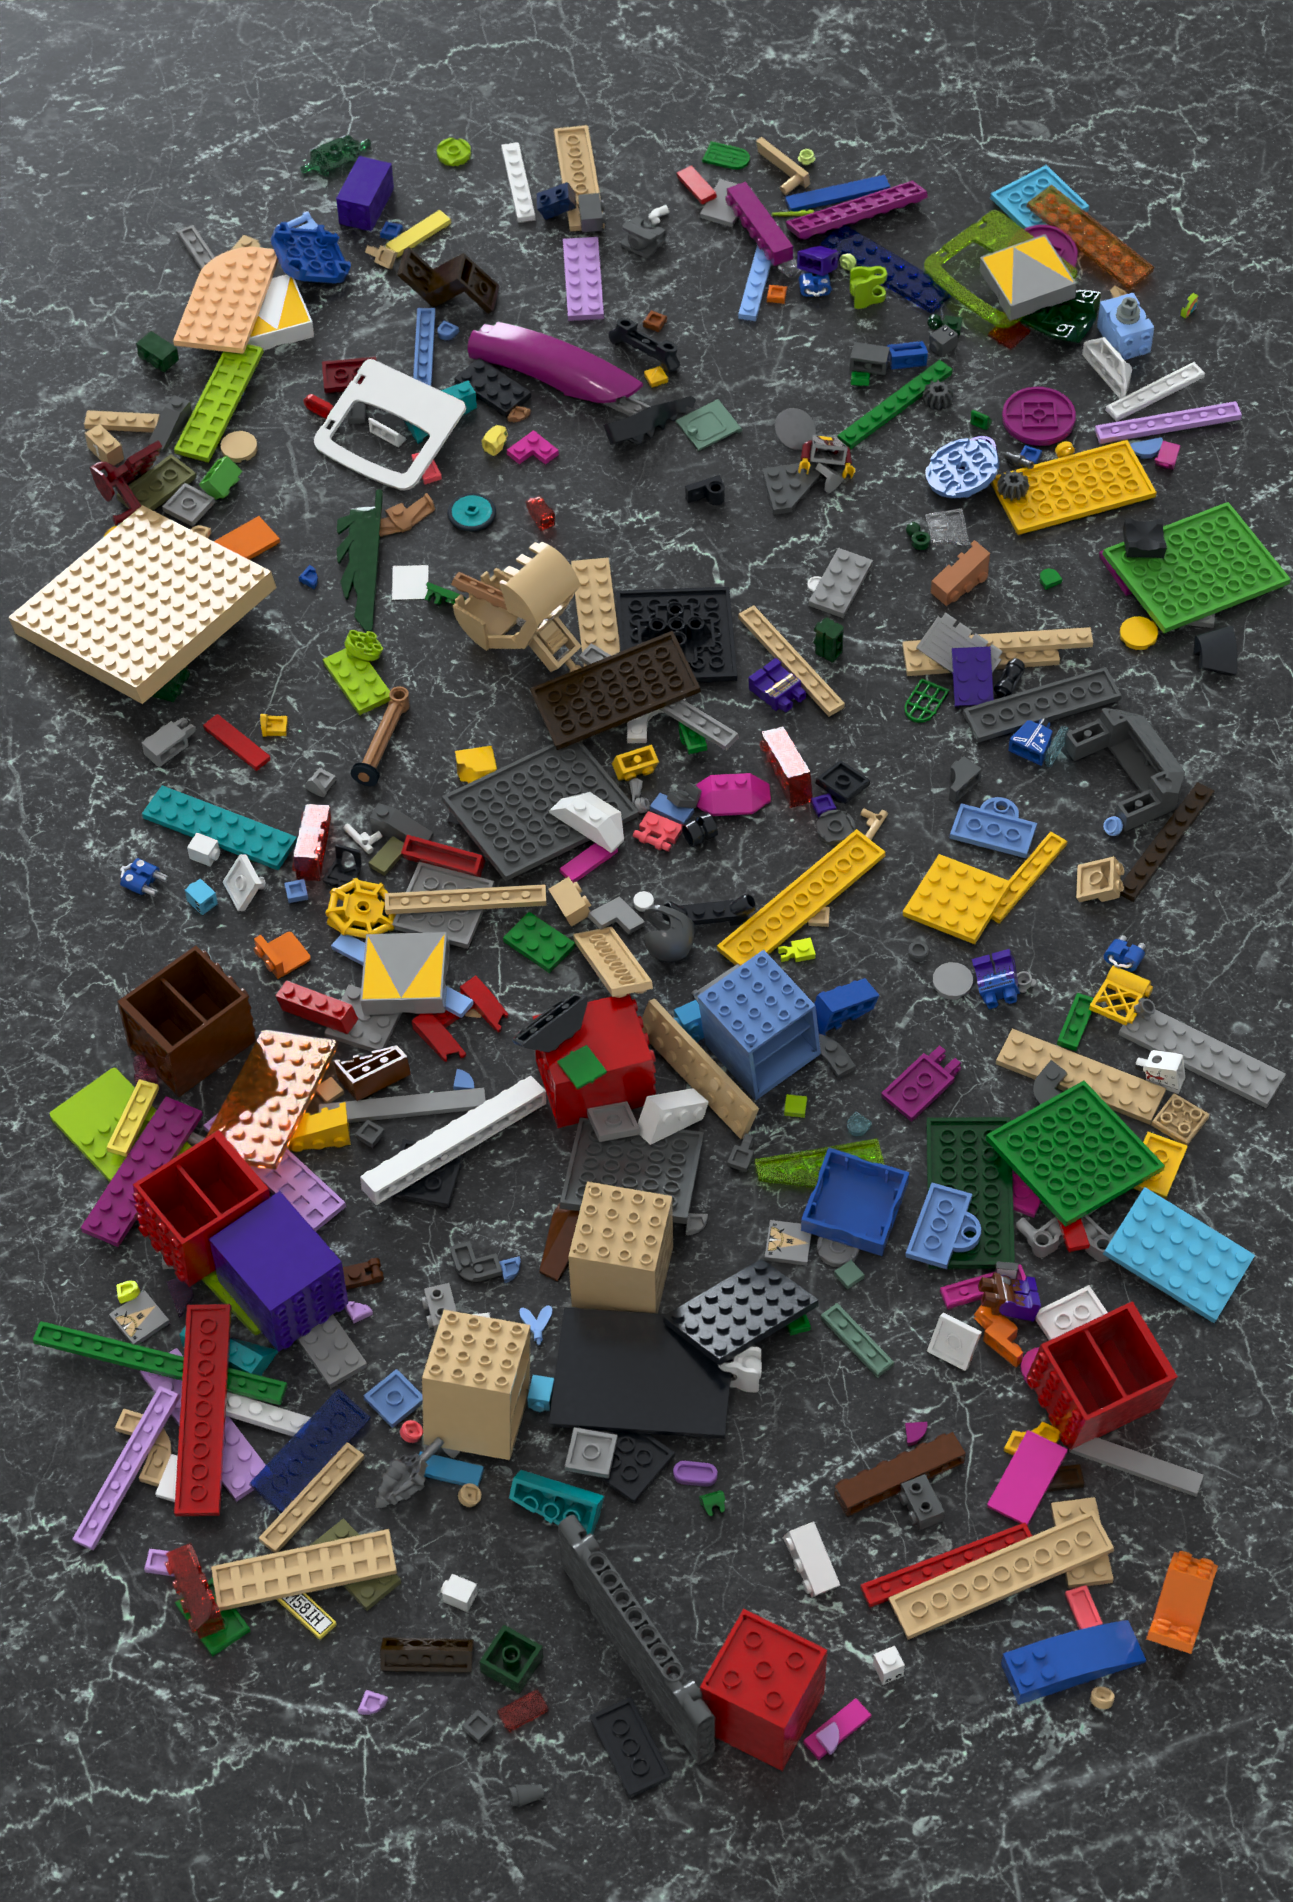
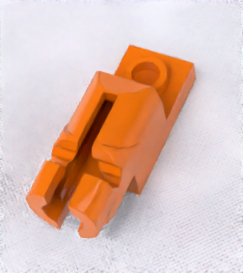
[974,1305,1023,1367]

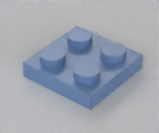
[363,1369,423,1428]

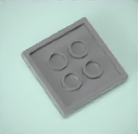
[325,985,402,1052]

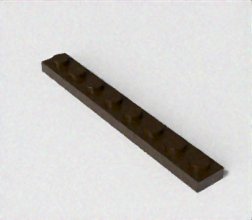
[1120,782,1215,902]

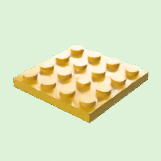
[903,854,1011,944]

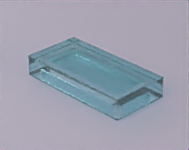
[1045,725,1069,767]

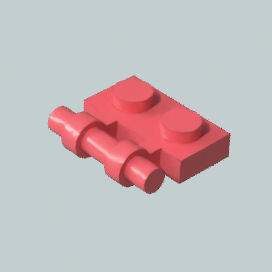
[633,811,682,852]

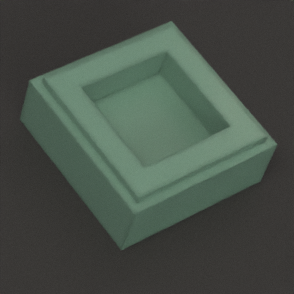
[834,1260,864,1290]

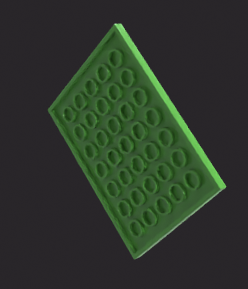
[1102,502,1291,633]

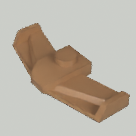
[380,493,435,537]

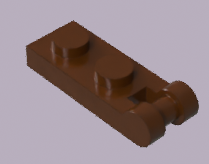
[343,1258,384,1290]

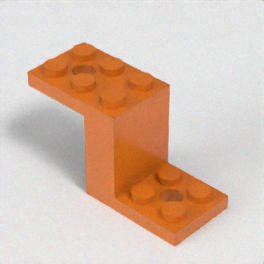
[1147,1551,1218,1654]

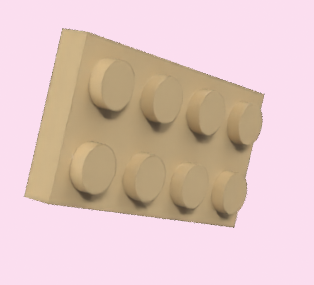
[1051,1497,1113,1589]

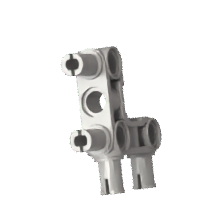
[1015,1207,1119,1262]

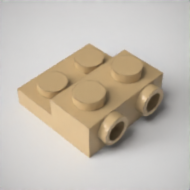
[1076,856,1124,902]

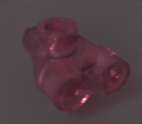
[133,1055,158,1084]

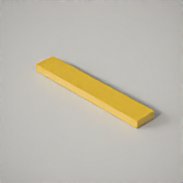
[991,832,1067,924]

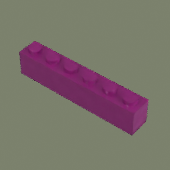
[725,182,793,266]

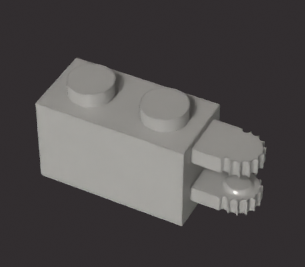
[142,717,196,767]

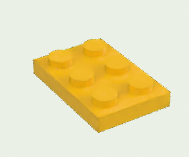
[1133,1132,1188,1200]

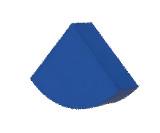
[299,565,318,589]

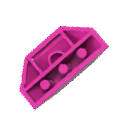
[695,773,771,816]

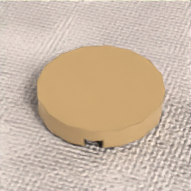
[221,431,258,463]

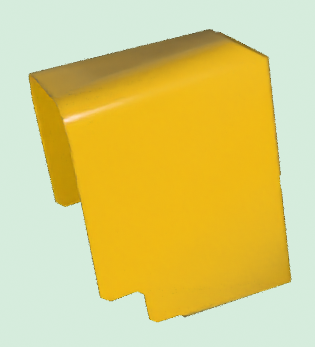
[455,746,497,784]

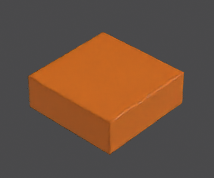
[767,285,787,304]

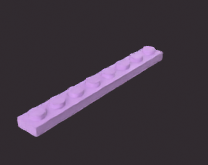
[1095,401,1242,444]
[72,1386,180,1551]

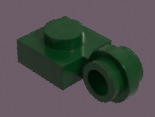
[927,314,963,335]

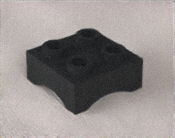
[1123,519,1167,558]

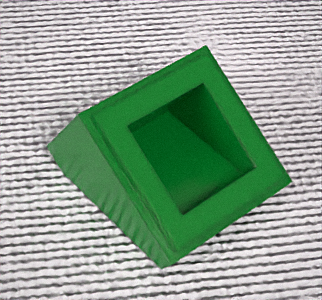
[970,410,992,430]

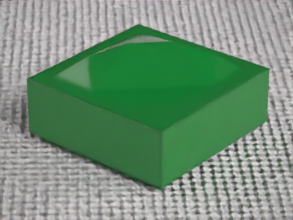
[851,372,870,386]

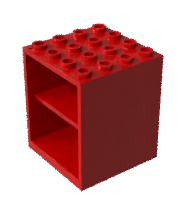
[532,993,656,1128]
[133,1130,270,1287]
[1026,1301,1178,1451]
[700,1609,827,1771]

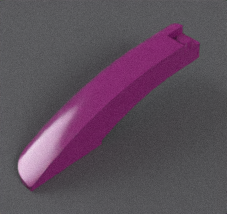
[468,322,643,403]

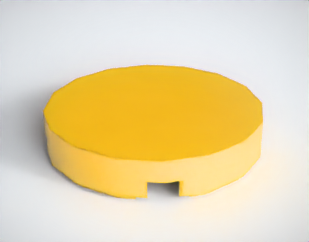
[1120,616,1158,650]

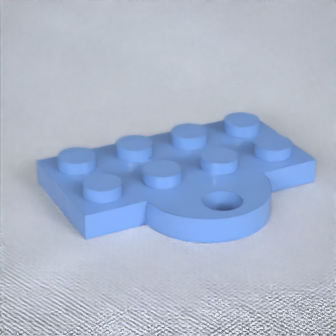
[950,797,1037,858]
[906,1183,981,1269]

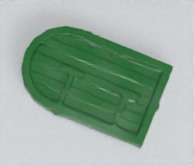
[702,141,750,169]

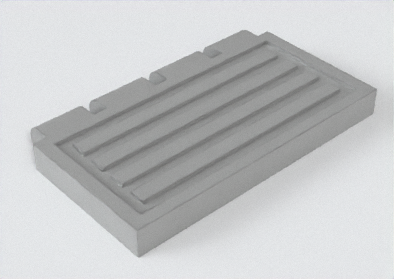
[916,613,1003,674]

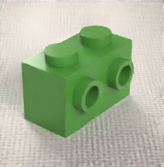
[199,456,242,500]

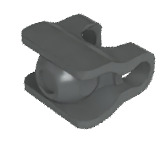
[620,216,667,258]

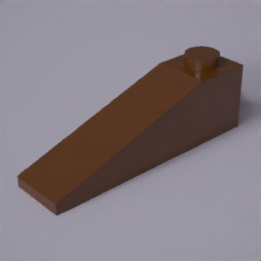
[539,1203,580,1282]

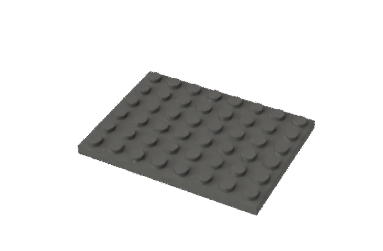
[442,741,639,881]

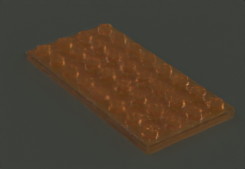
[206,1030,338,1170]

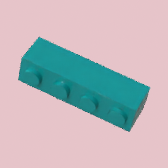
[404,381,477,444]
[179,1326,278,1376]
[509,1470,604,1535]

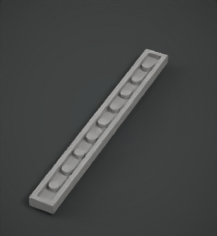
[579,643,739,751]

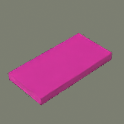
[987,1430,1068,1526]

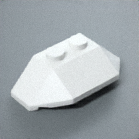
[1082,337,1132,399]
[549,792,624,853]

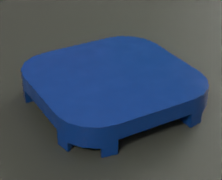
[271,222,351,283]

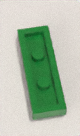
[1057,993,1094,1051]

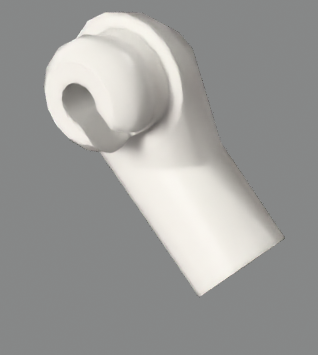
[649,205,669,225]

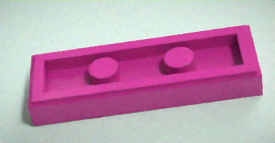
[560,843,618,883]
[804,1698,871,1760]

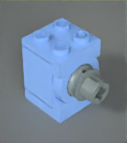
[1097,293,1154,360]

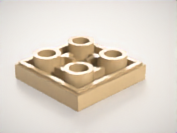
[1151,1093,1210,1146]

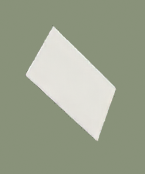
[392,565,428,600]

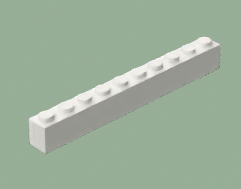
[360,1076,546,1205]

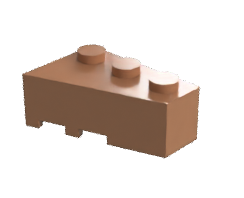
[931,540,990,606]

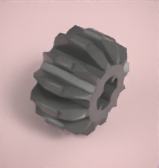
[923,380,954,411]
[997,470,1029,501]

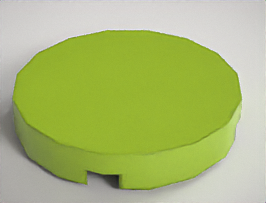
[437,138,471,166]

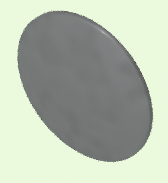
[775,408,816,450]

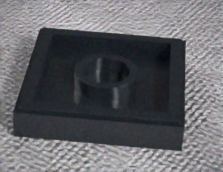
[815,760,871,804]

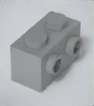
[421,1283,457,1335]

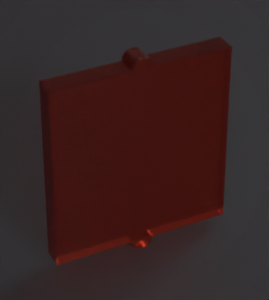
[988,316,1031,350]

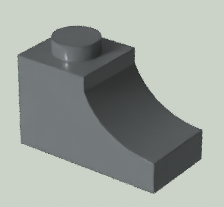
[949,756,982,803]

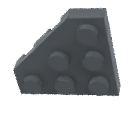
[762,461,820,515]

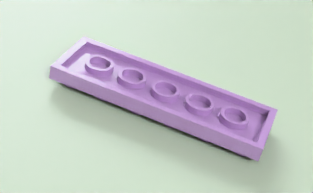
[563,237,604,321]

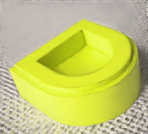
[116,1281,140,1304]

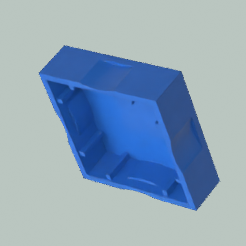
[801,1147,909,1256]

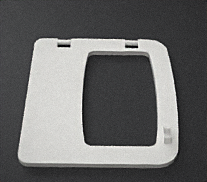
[314,359,466,491]

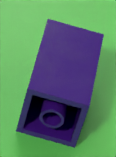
[336,156,394,232]

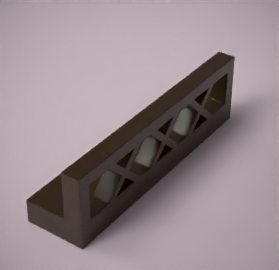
[380,1638,474,1672]

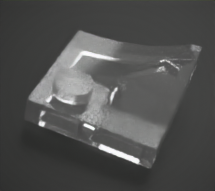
[925,508,969,547]

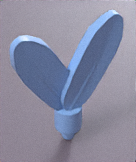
[519,1305,552,1346]

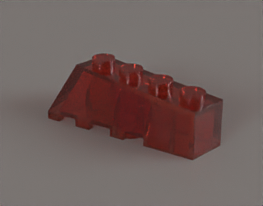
[164,1543,225,1639]

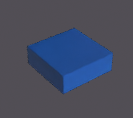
[380,221,403,240]
[1020,445,1042,465]

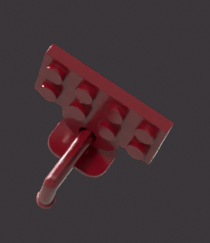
[90,440,162,526]

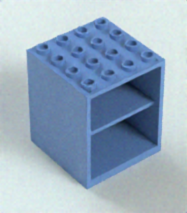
[697,950,821,1100]

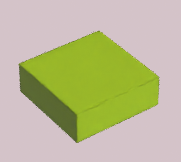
[784,1094,807,1118]

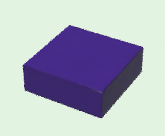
[811,793,836,817]

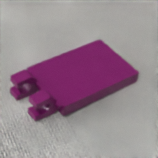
[881,1045,961,1122]

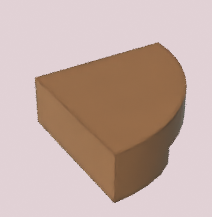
[508,406,531,422]

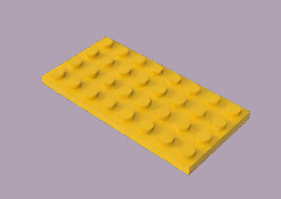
[991,440,1156,535]

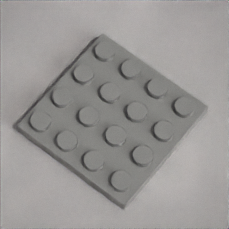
[392,862,495,949]

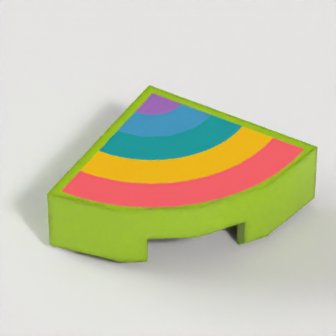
[1180,293,1198,318]

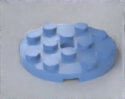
[926,438,999,498]

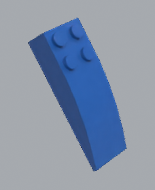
[1001,1620,1146,1705]

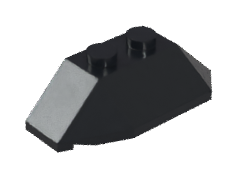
[512,992,588,1053]

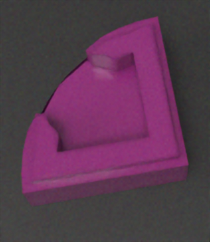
[905,1422,927,1446]

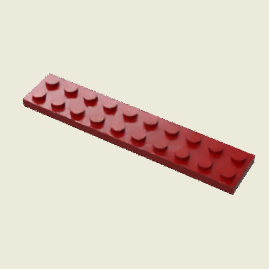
[174,1304,232,1516]

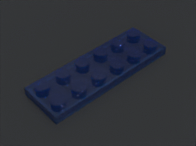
[249,1388,371,1514]

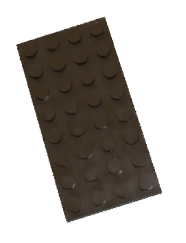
[530,631,701,750]

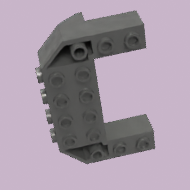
[1064,708,1185,831]

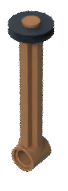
[350,686,410,786]

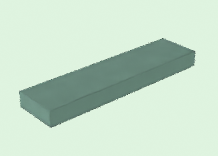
[821,1303,894,1378]

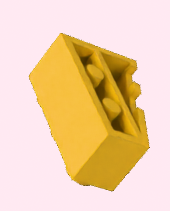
[285,1102,351,1152]

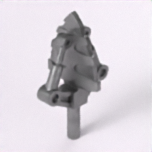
[375,1437,444,1508]

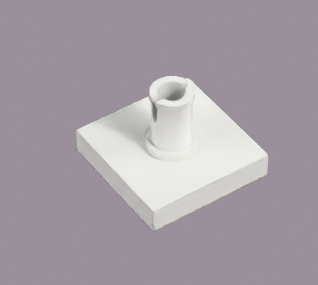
[223,854,265,911]
[927,1313,982,1371]

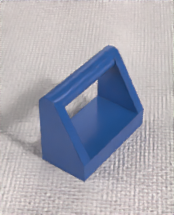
[887,341,928,370]

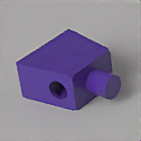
[797,246,839,276]

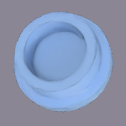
[1104,816,1123,836]

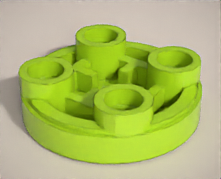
[344,630,383,661]

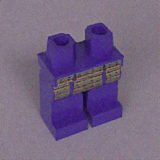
[749,658,806,712]

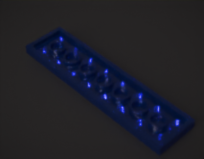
[821,225,954,314]

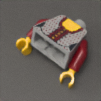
[798,435,855,479]

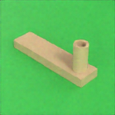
[756,137,810,195]

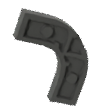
[812,1034,856,1078]

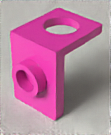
[1155,441,1180,470]

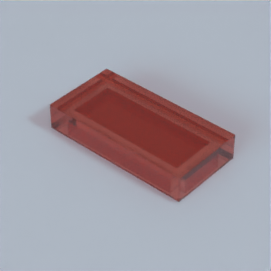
[497,1689,549,1733]

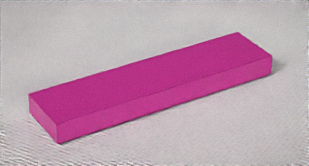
[940,1264,1026,1309]

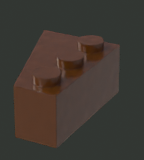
[334,1045,411,1101]

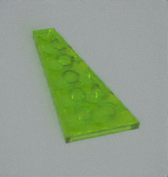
[754,1138,885,1188]

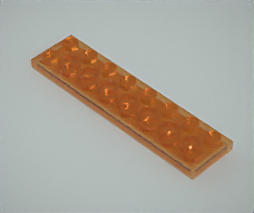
[1027,184,1154,290]

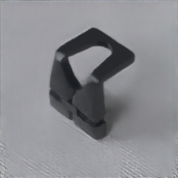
[323,844,362,891]

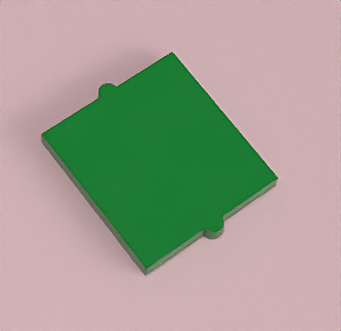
[557,1045,607,1090]

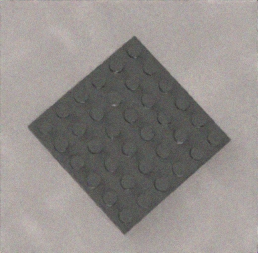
[560,1117,704,1224]

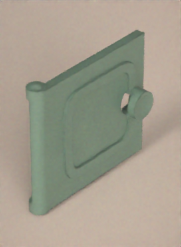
[676,399,742,451]

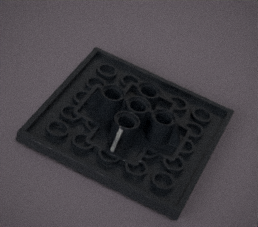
[616,587,737,682]

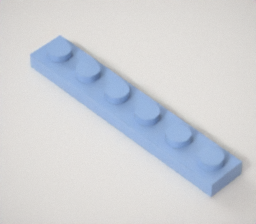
[738,245,772,321]

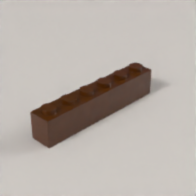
[834,1432,966,1517]

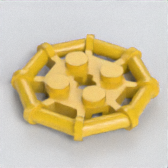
[325,878,396,939]

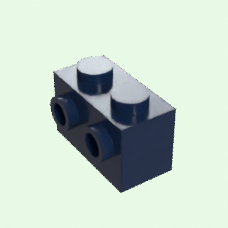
[537,182,576,220]

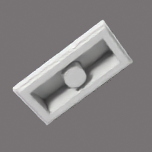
[369,418,406,447]

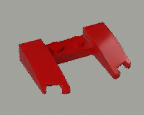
[412,975,509,1062]

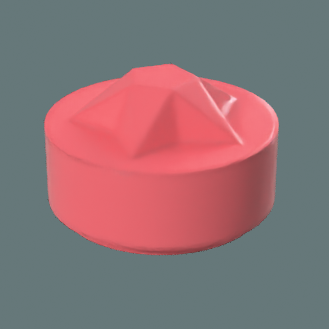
[400,1420,423,1443]

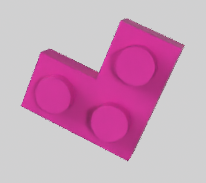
[507,430,559,464]

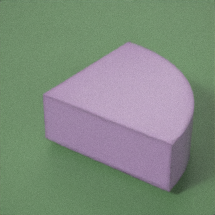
[345,1301,373,1324]
[358,1690,388,1715]
[816,1722,839,1755]

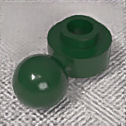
[906,522,930,550]

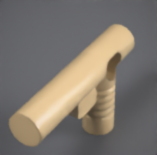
[861,809,888,840]

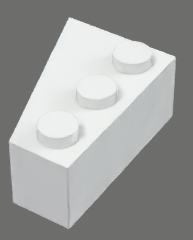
[638,1088,709,1145]
[783,1521,840,1597]

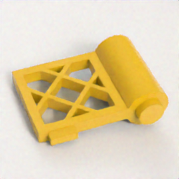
[1089,965,1153,1025]

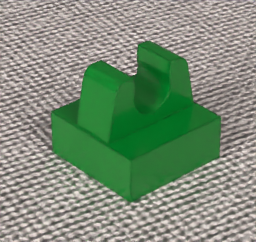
[699,1490,726,1516]

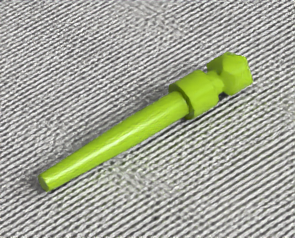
[772,210,814,217]

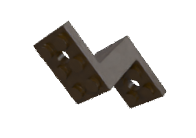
[397,247,500,314]

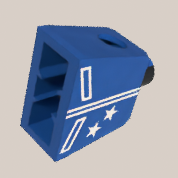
[1008,719,1053,766]

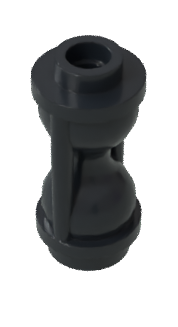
[994,658,1025,698]

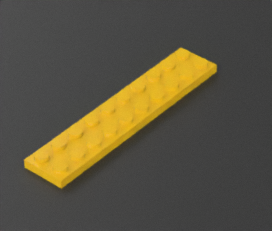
[717,829,885,966]

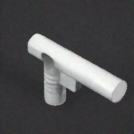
[343,824,382,854]

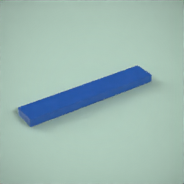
[785,175,890,212]

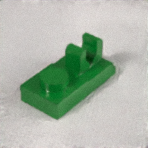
[425,582,466,605]

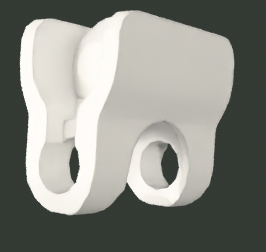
[718,1347,762,1393]

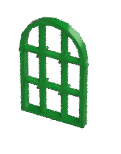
[904,678,949,723]

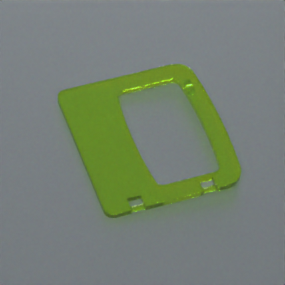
[924,210,1077,328]

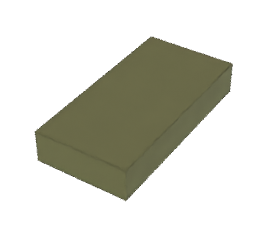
[369,836,404,876]

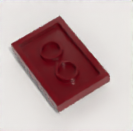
[322,357,376,393]

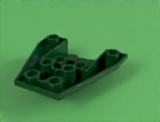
[1015,290,1101,343]

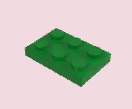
[503,912,575,973]

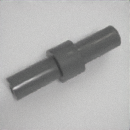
[1004,452,1034,469]

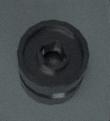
[681,813,718,847]

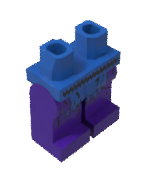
[972,949,1020,1009]

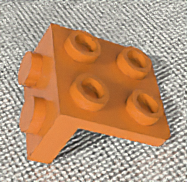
[254,932,311,979]

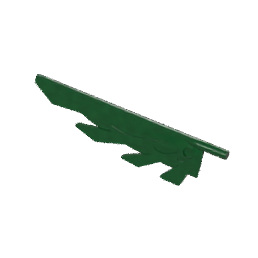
[337,489,383,632]

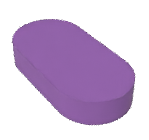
[673,1461,717,1487]

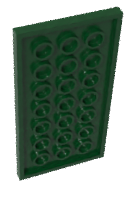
[927,1117,1015,1269]

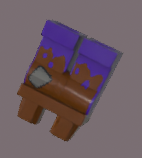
[978,1272,1041,1321]

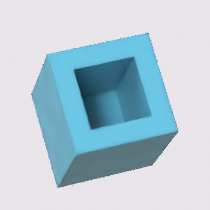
[185,879,218,915]
[528,1375,555,1412]

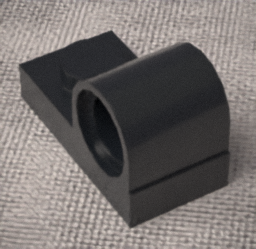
[685,475,725,505]

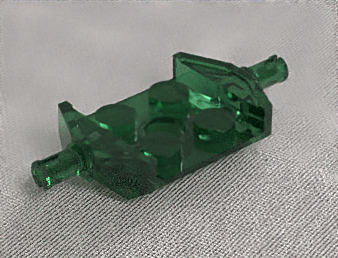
[300,135,371,177]

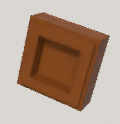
[643,311,667,332]

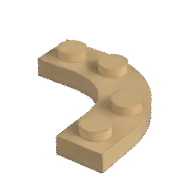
[115,1408,172,1487]

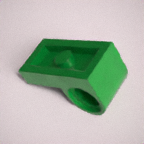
[678,721,707,754]

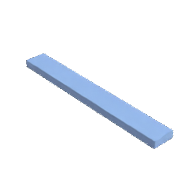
[331,934,474,1018]

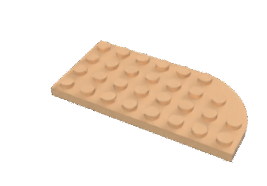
[173,247,279,354]

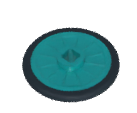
[448,493,496,531]

